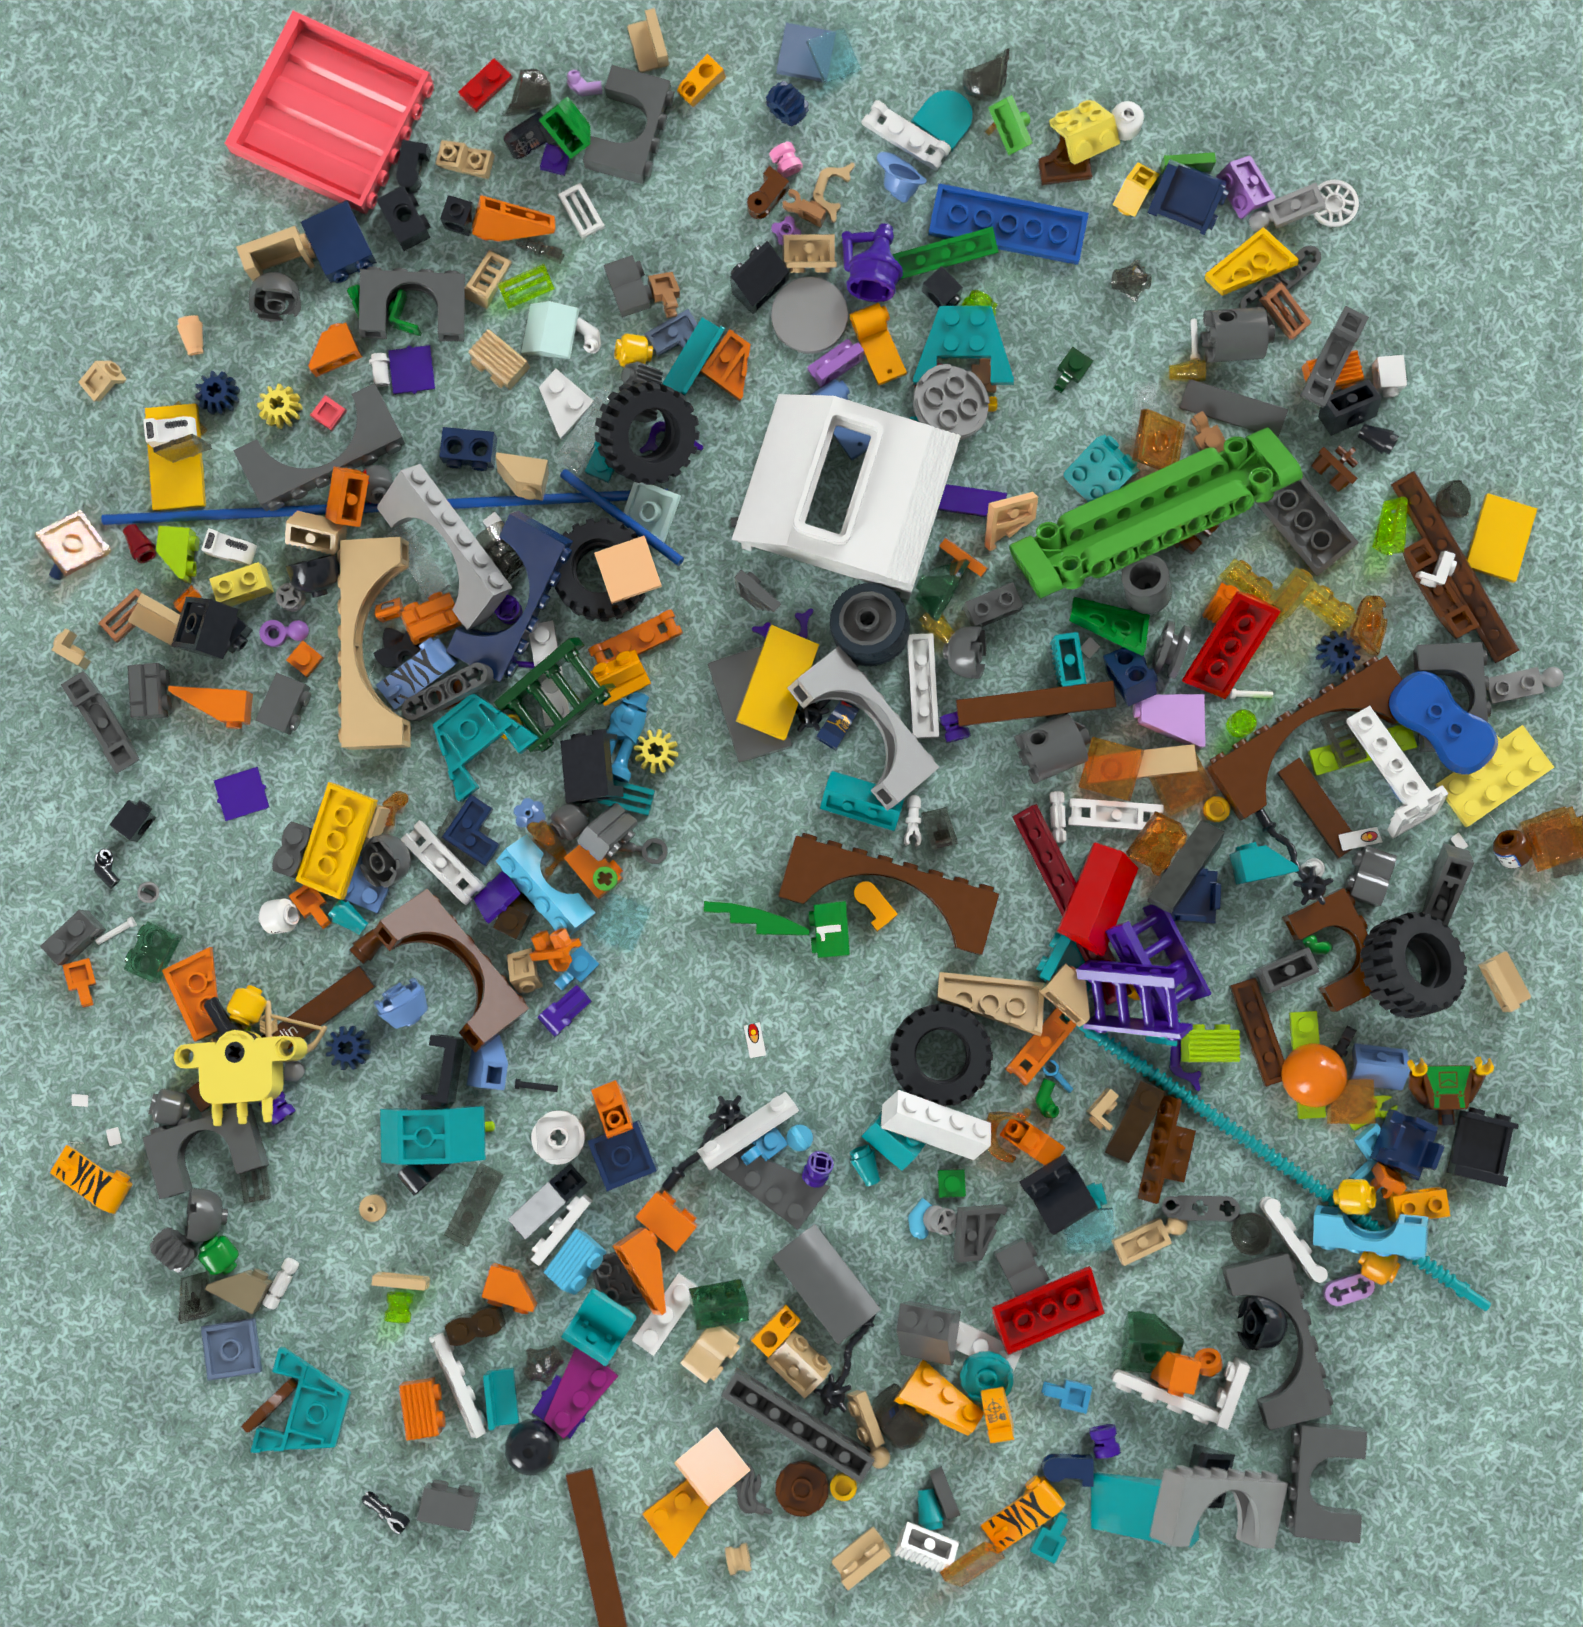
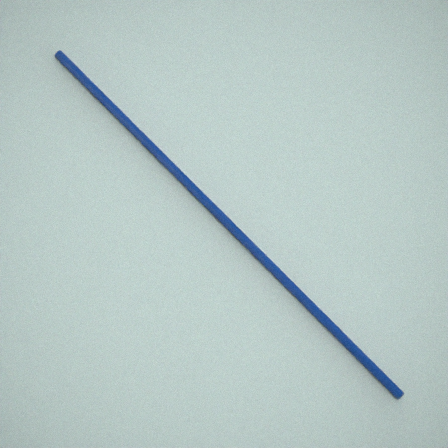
[101,488,668,525]

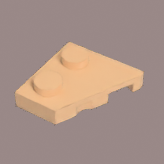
[984,492,1038,551]

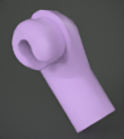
[567,70,603,96]

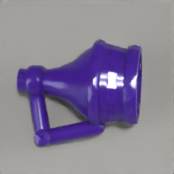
[842,223,903,302]

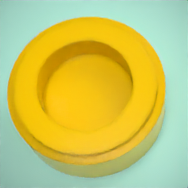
[1203,796,1230,823]
[830,1472,857,1501]

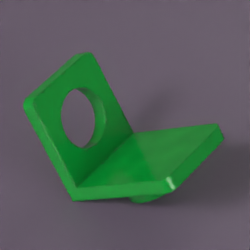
[389,289,422,337]

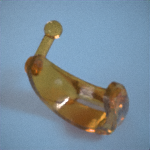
[526,820,567,875]
[986,1108,1031,1163]

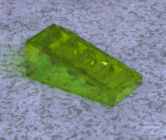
[1372,497,1408,555]

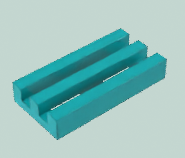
[598,780,655,816]

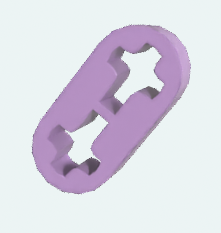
[1323,1272,1375,1306]

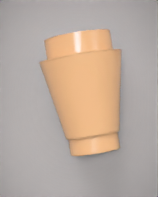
[177,316,204,356]

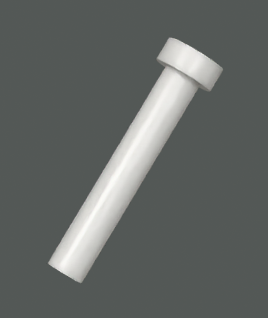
[1190,319,1201,361]
[1230,688,1273,699]
[95,916,137,945]

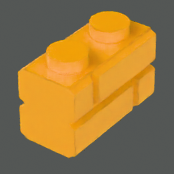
[590,650,651,706]

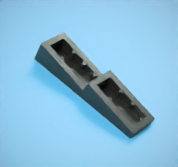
[1147,821,1225,913]

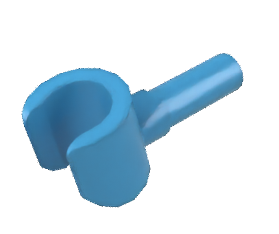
[1043,1060,1073,1093]

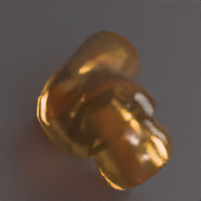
[382,791,409,826]

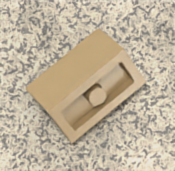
[627,8,669,73]
[128,593,180,645]
[1478,951,1531,1012]

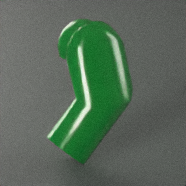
[1302,935,1333,955]

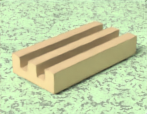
[372,1272,430,1291]

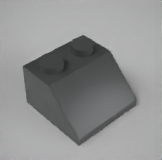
[896,1301,961,1366]

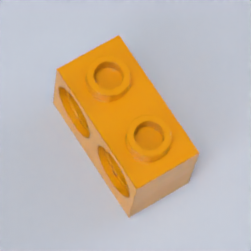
[1386,1187,1450,1222]

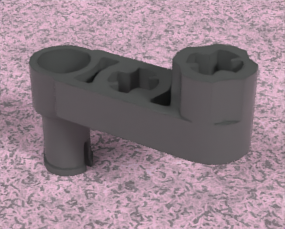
[1162,1195,1241,1223]

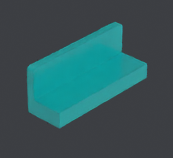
[662,317,725,396]
[820,771,905,831]

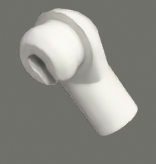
[576,318,601,353]

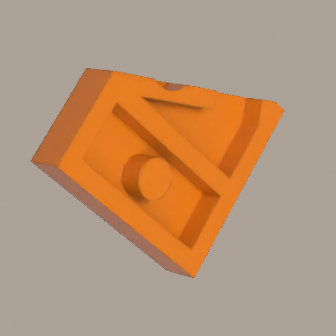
[700,329,751,401]

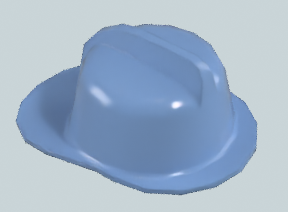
[877,152,927,203]

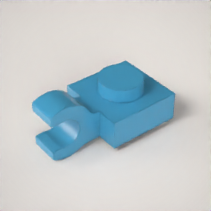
[554,946,600,991]
[740,1127,788,1166]
[1041,1379,1093,1414]

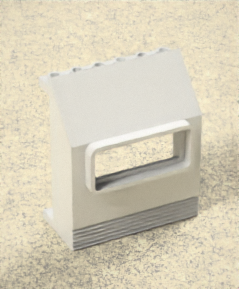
[732,394,961,600]

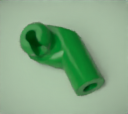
[1035,1078,1059,1119]

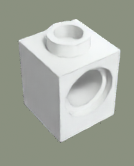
[1371,355,1407,397]

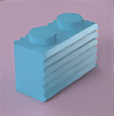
[543,1228,607,1295]

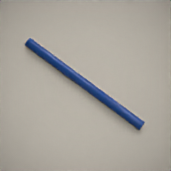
[560,469,684,566]

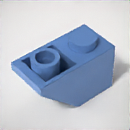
[467,1035,508,1090]

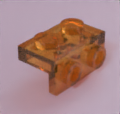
[1126,811,1187,876]

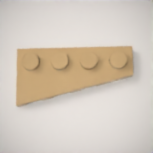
[937,972,1045,1036]

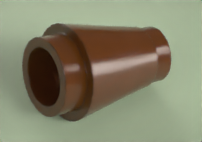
[349,928,383,964]

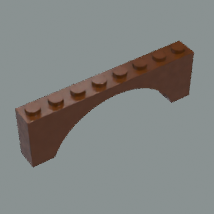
[1206,655,1403,821]
[778,833,999,955]

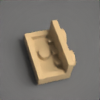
[783,234,837,273]

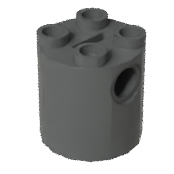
[1200,307,1275,363]
[1014,713,1091,784]

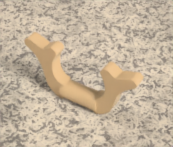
[813,163,855,223]

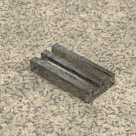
[240,1166,272,1203]

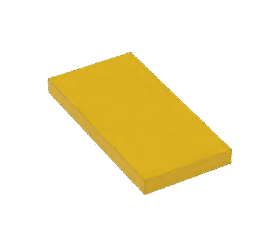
[145,403,206,511]
[736,625,819,741]
[295,782,378,900]

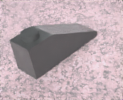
[1422,843,1474,926]

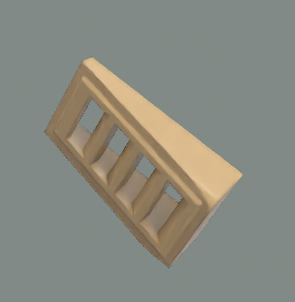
[465,250,512,309]

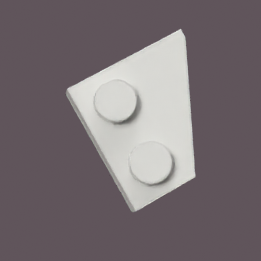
[539,369,595,439]

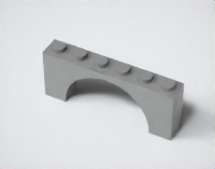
[376,464,512,630]
[787,646,939,811]
[1150,1465,1288,1549]

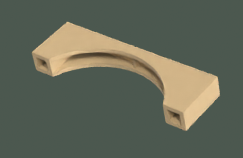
[337,537,411,750]

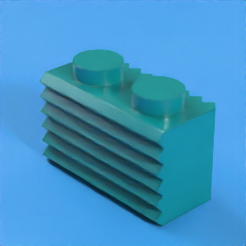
[1050,632,1087,687]

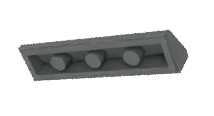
[1179,380,1288,438]

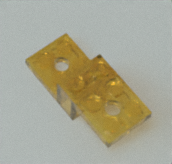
[1218,558,1359,633]

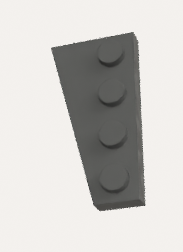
[716,1149,830,1230]

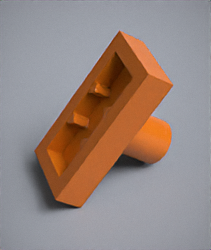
[939,538,989,582]

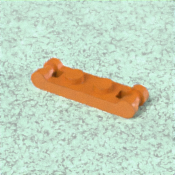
[588,609,683,665]
[1005,1007,1077,1086]

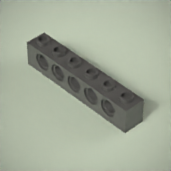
[721,1367,875,1484]

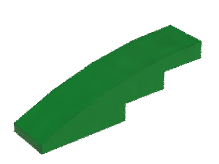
[704,901,809,936]

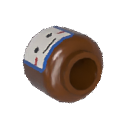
[1492,830,1533,868]

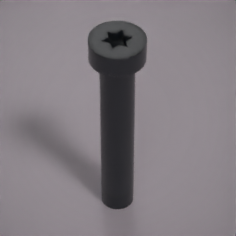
[515,1078,558,1092]

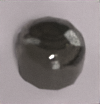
[1435,480,1471,520]
[1231,1212,1272,1256]

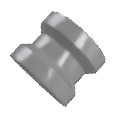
[276,583,306,612]
[923,1205,957,1235]

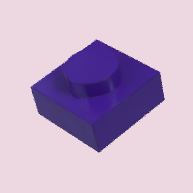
[540,143,570,176]

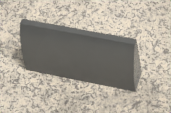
[1254,476,1359,576]
[707,647,792,763]
[772,1224,881,1344]

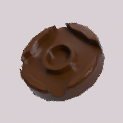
[775,1460,829,1517]

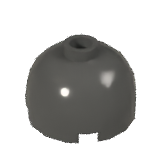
[248,272,301,322]
[943,626,987,679]
[359,834,411,888]
[185,1188,228,1243]

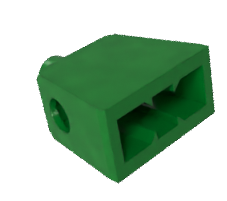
[539,97,591,159]

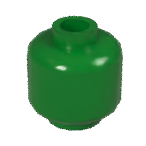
[198,1235,239,1275]

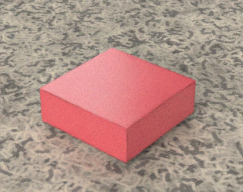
[310,395,347,431]

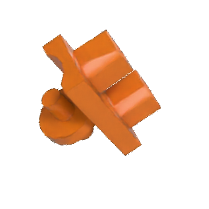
[529,928,582,972]

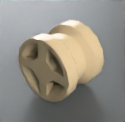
[725,1543,752,1575]

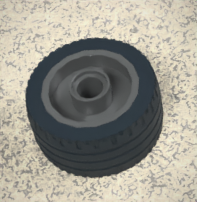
[830,583,910,667]

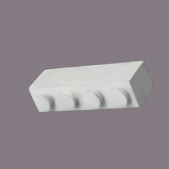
[881,1090,991,1160]

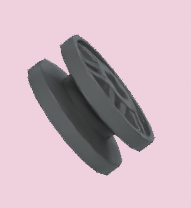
[1151,620,1192,679]

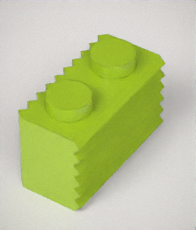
[1181,1024,1241,1062]

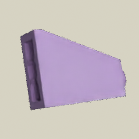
[1133,694,1205,749]

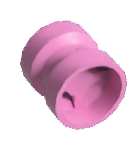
[769,142,803,178]

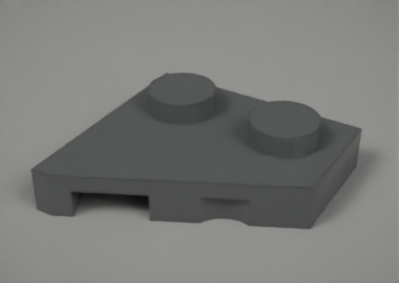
[953,1204,1007,1263]

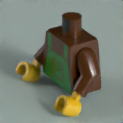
[1407,1057,1494,1125]

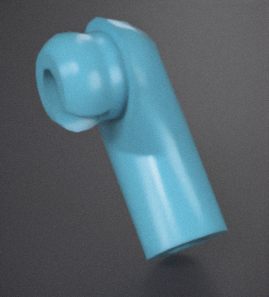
[908,1197,932,1240]

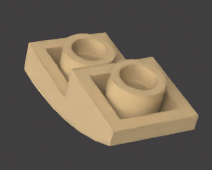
[435,140,495,179]

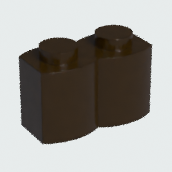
[445,1305,506,1346]

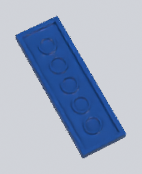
[928,183,1089,265]

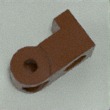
[747,166,790,219]

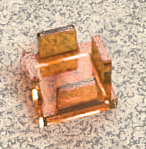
[1520,806,1583,872]

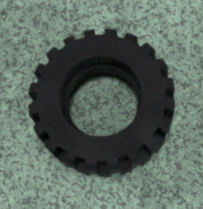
[595,380,700,485]
[555,518,646,622]
[1360,912,1467,1019]
[890,1004,993,1107]

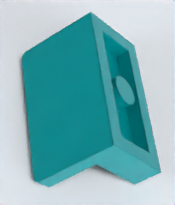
[483,1367,520,1430]

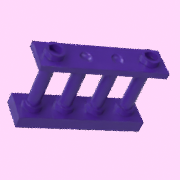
[1105,904,1212,1021]
[1076,960,1193,1041]

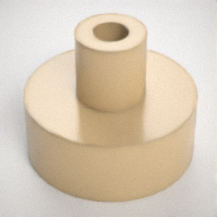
[359,1194,387,1222]

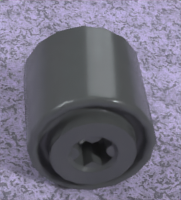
[1121,555,1172,614]

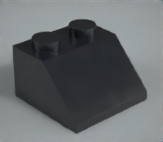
[171,597,238,659]

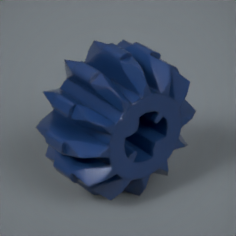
[766,81,809,127]
[194,371,240,416]
[1315,630,1361,675]
[325,1026,371,1070]

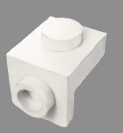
[1415,551,1457,588]

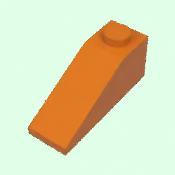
[472,195,555,242]
[168,686,253,729]
[612,1228,666,1315]

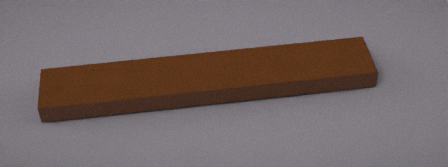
[955,681,1117,727]
[566,1467,628,1627]

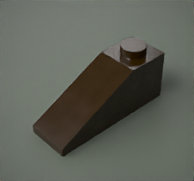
[1104,1080,1165,1163]

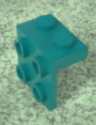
[1063,434,1140,502]
[1036,932,1092,994]
[561,1289,636,1367]

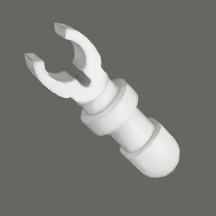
[904,795,921,847]

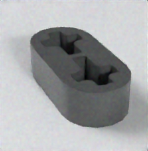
[929,1466,961,1520]

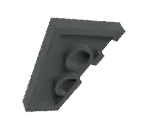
[734,569,781,612]

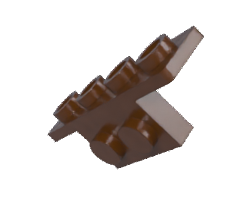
[1138,1095,1196,1204]

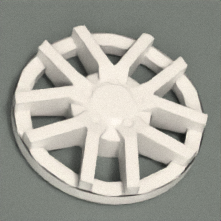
[1313,180,1359,227]

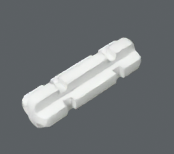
[1049,791,1066,843]
[262,1258,299,1310]

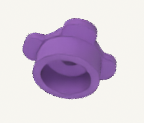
[771,216,801,246]

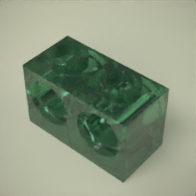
[124,921,183,983]
[689,1279,749,1331]

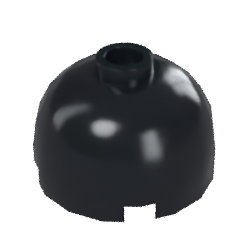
[286,554,340,598]
[1237,1296,1288,1351]
[505,1419,559,1475]

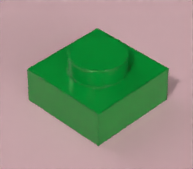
[938,1169,966,1198]

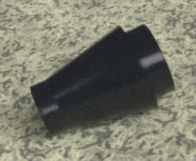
[1358,423,1399,455]

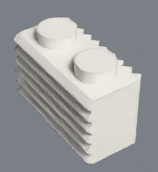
[895,1522,959,1575]

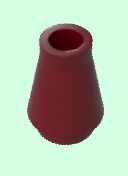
[123,524,157,563]

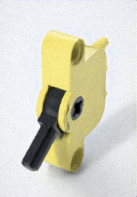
[174,997,307,1126]

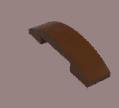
[1402,537,1480,639]

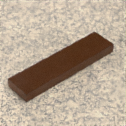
[1277,757,1352,859]
[1230,977,1285,1087]

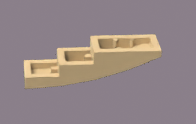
[1086,744,1198,784]

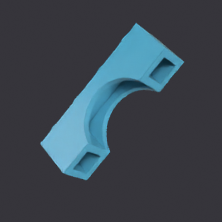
[496,834,595,936]
[1313,1205,1428,1260]

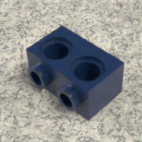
[439,427,498,471]
[1103,647,1158,707]

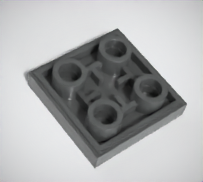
[592,1252,644,1306]

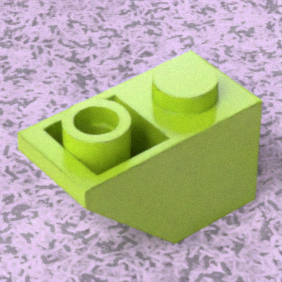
[156,526,200,584]

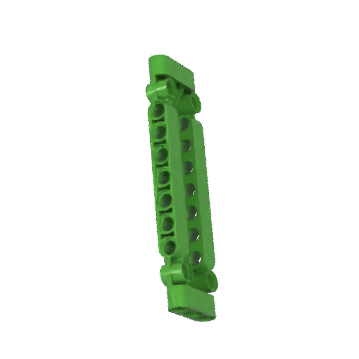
[1009,427,1303,599]

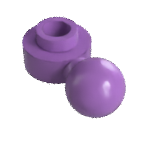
[259,620,309,647]

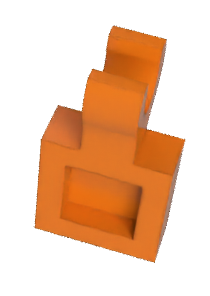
[289,885,331,929]
[62,958,96,1008]

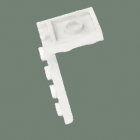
[1347,706,1448,839]
[1112,1357,1250,1430]

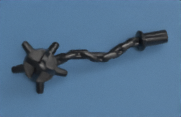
[795,663,859,732]
[1255,808,1333,905]
[662,1095,746,1191]
[813,1305,880,1416]

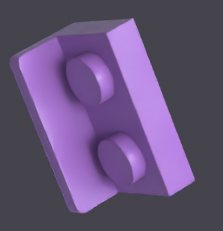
[1216,155,1276,219]
[808,339,864,388]

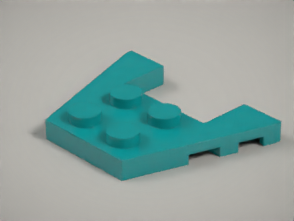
[913,306,1014,385]
[433,693,539,802]
[250,1346,351,1453]

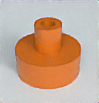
[1194,1348,1223,1377]

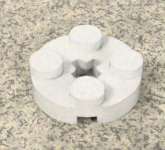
[531,1110,586,1165]

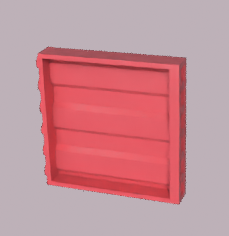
[225,10,434,215]

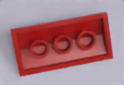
[1182,591,1281,699]
[1057,842,1139,957]
[992,1266,1105,1355]

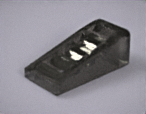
[1320,710,1368,769]

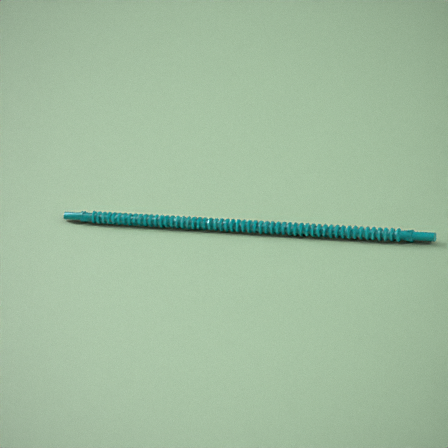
[1064,1015,1491,1311]

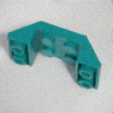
[380,1106,486,1165]

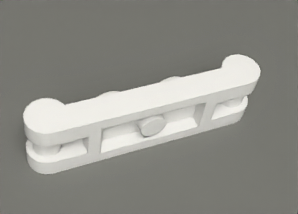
[861,100,951,171]
[1068,798,1164,832]
[401,820,485,905]
[1259,1196,1328,1283]

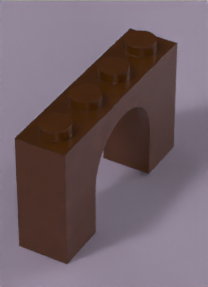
[1282,888,1371,1012]

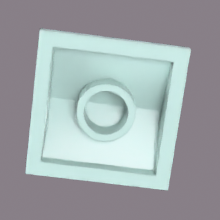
[521,301,579,359]
[623,482,681,542]

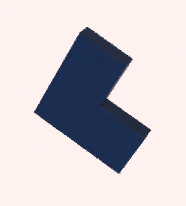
[441,794,501,867]

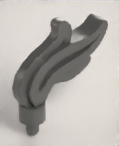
[732,1463,772,1515]

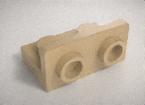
[766,1330,832,1399]
[832,1527,891,1591]

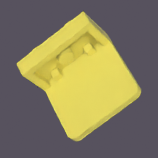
[1049,100,1120,165]

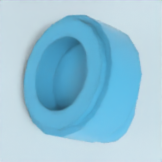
[787,1124,813,1151]

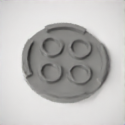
[771,277,848,354]
[913,364,989,441]

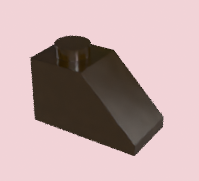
[493,887,536,940]

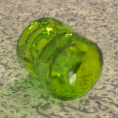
[1226,709,1257,738]
[384,1291,414,1323]

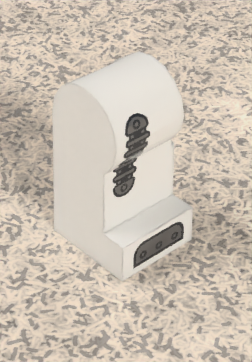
[143,417,198,448]
[201,528,257,566]

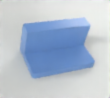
[1350,1043,1410,1090]

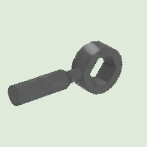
[619,838,668,864]

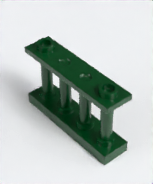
[493,637,616,753]

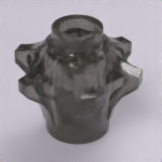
[1111,260,1152,302]
[522,1345,564,1387]

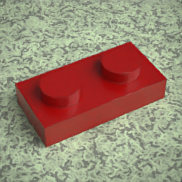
[458,58,513,113]

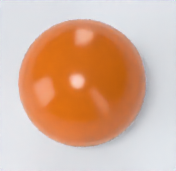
[1281,1043,1347,1107]

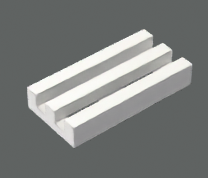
[558,183,605,240]

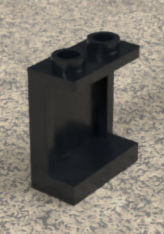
[560,729,624,804]
[421,1034,465,1107]
[1446,1107,1519,1188]

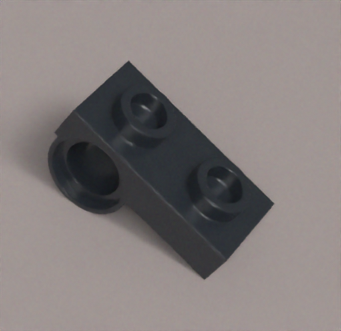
[397,1164,451,1196]

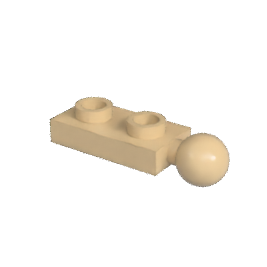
[1111,1218,1188,1266]
[846,1390,890,1469]

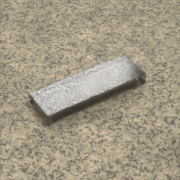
[444,1163,505,1247]

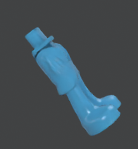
[607,691,649,783]

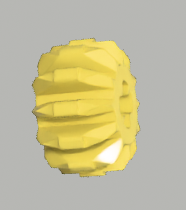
[257,384,303,429]
[634,729,679,774]

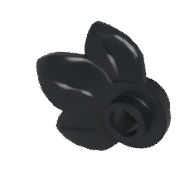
[373,628,423,668]

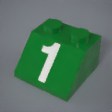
[809,901,850,958]

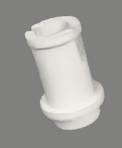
[369,353,390,387]
[1300,858,1325,877]

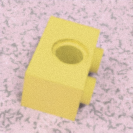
[209,562,274,606]

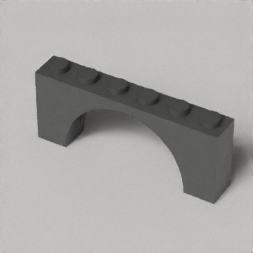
[233,383,405,511]
[1221,1251,1333,1430]

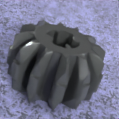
[150,1227,198,1273]

